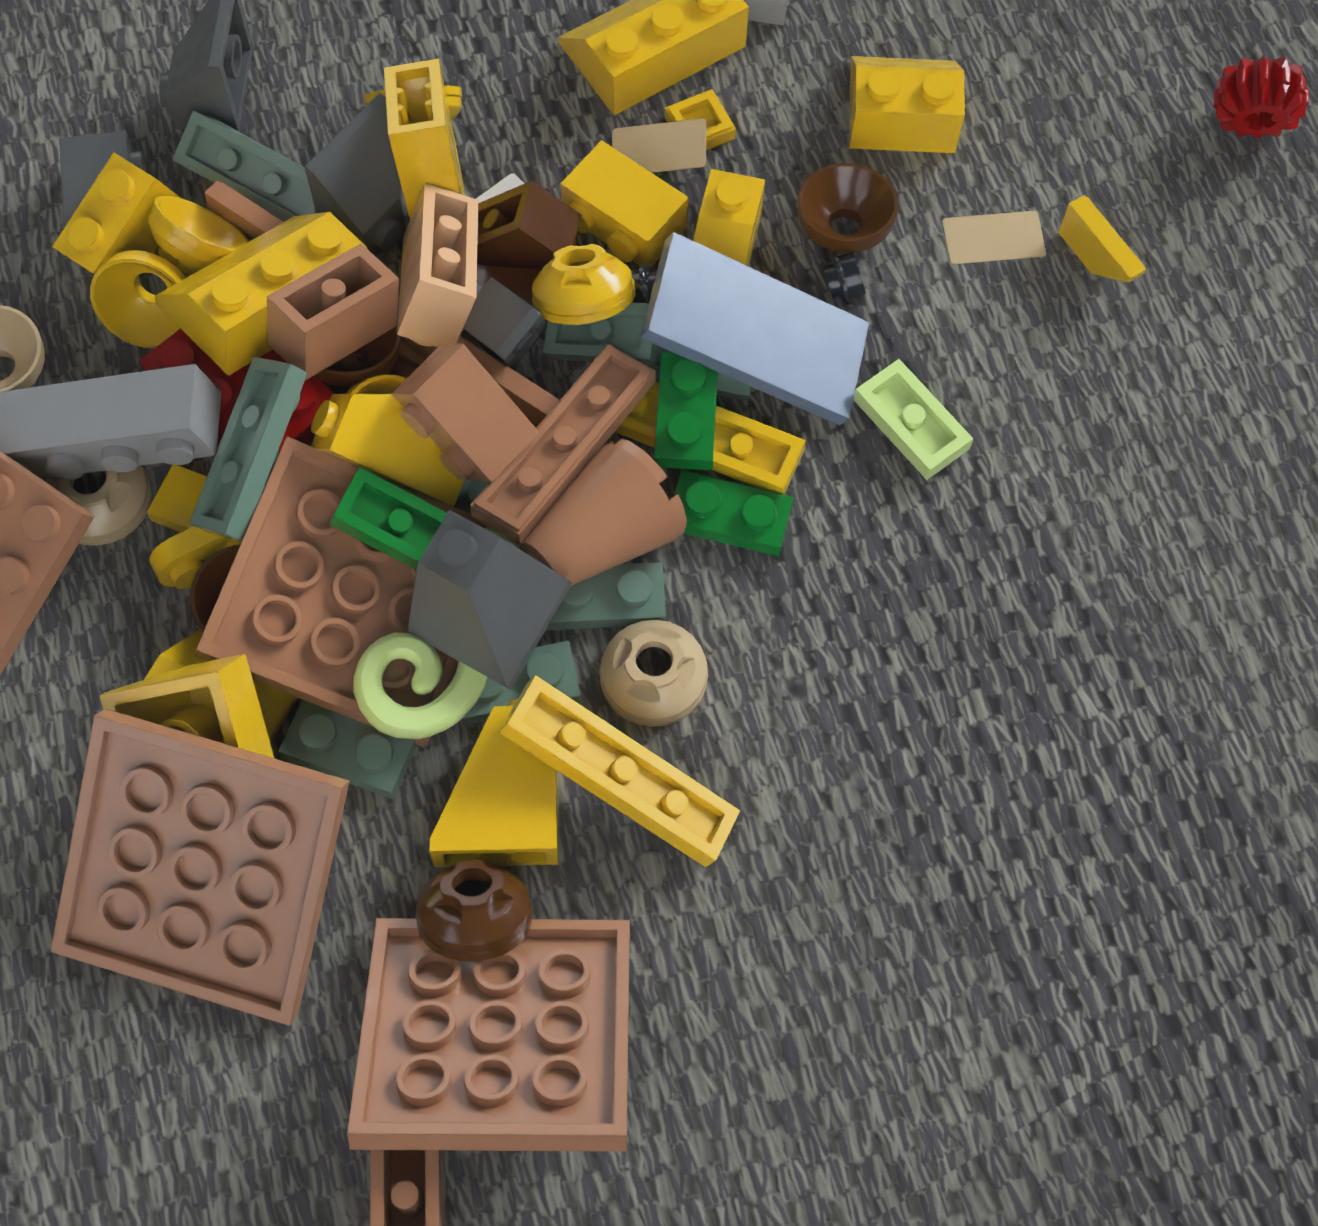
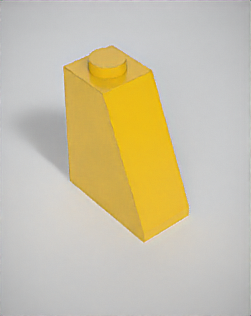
[384,59,466,219]
[311,394,464,507]
[429,699,559,867]

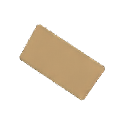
[612,118,706,173]
[942,211,1046,264]

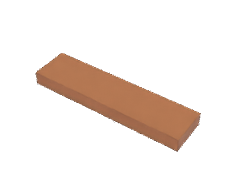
[470,344,656,545]

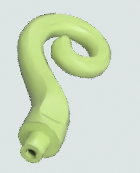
[353,526,520,739]

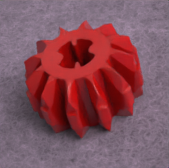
[1213,55,1309,140]

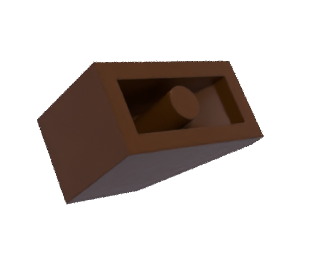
[477,181,581,269]

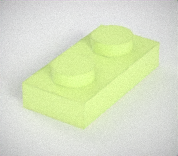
[853,359,973,480]

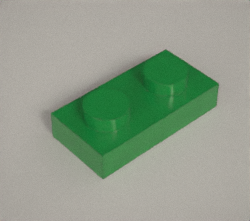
[654,353,718,470]
[329,466,447,570]
[674,470,794,557]

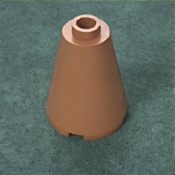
[520,439,687,586]

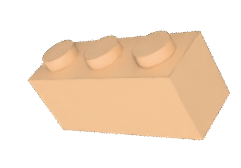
[397,183,478,347]

